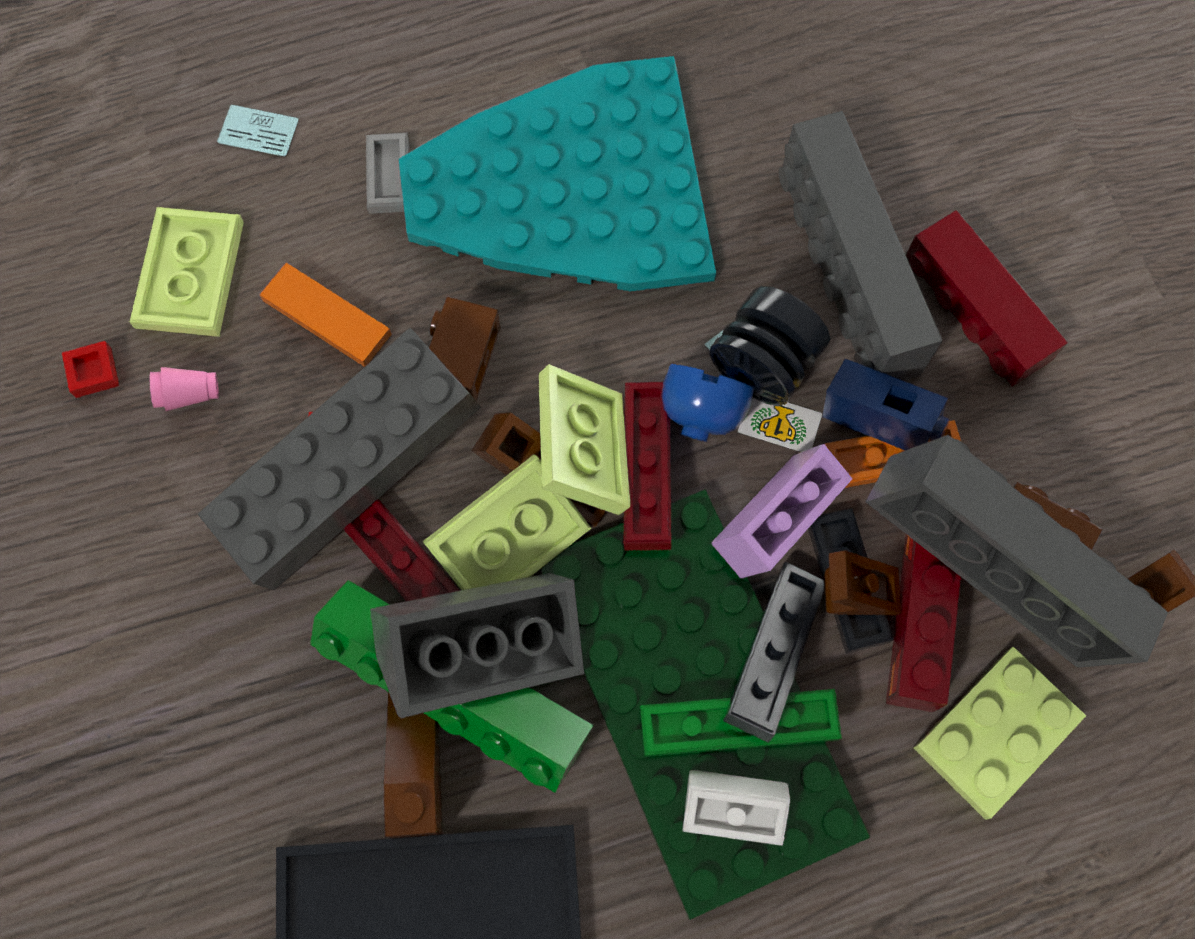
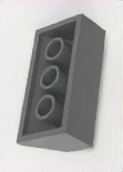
[370,573,584,718]

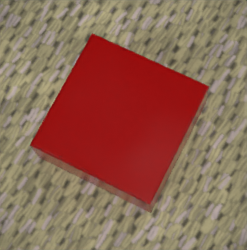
[62,341,119,398]

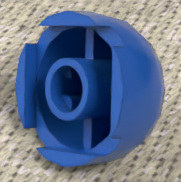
[662,364,754,442]

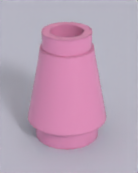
[150,367,219,411]

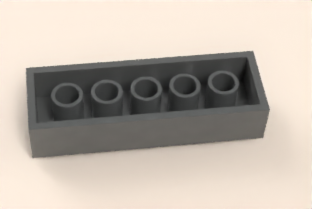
[779,111,942,381]
[198,327,481,590]
[866,435,1168,668]

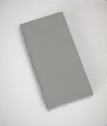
[366,133,409,214]

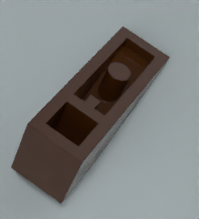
[471,412,606,527]
[384,692,443,838]

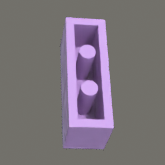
[711,444,852,578]

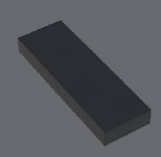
[808,508,894,654]

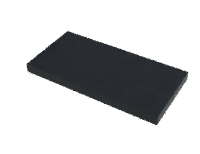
[276,825,581,939]

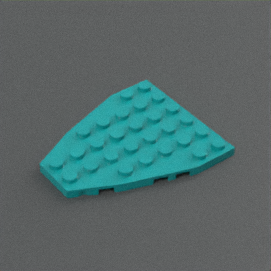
[398,56,716,291]

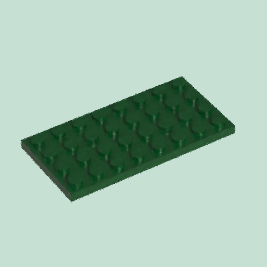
[540,490,870,920]

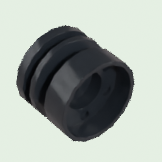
[709,286,831,406]

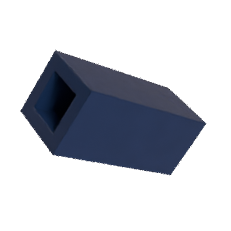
[822,359,950,451]

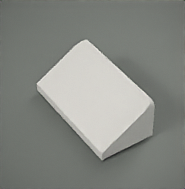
[683,770,790,846]

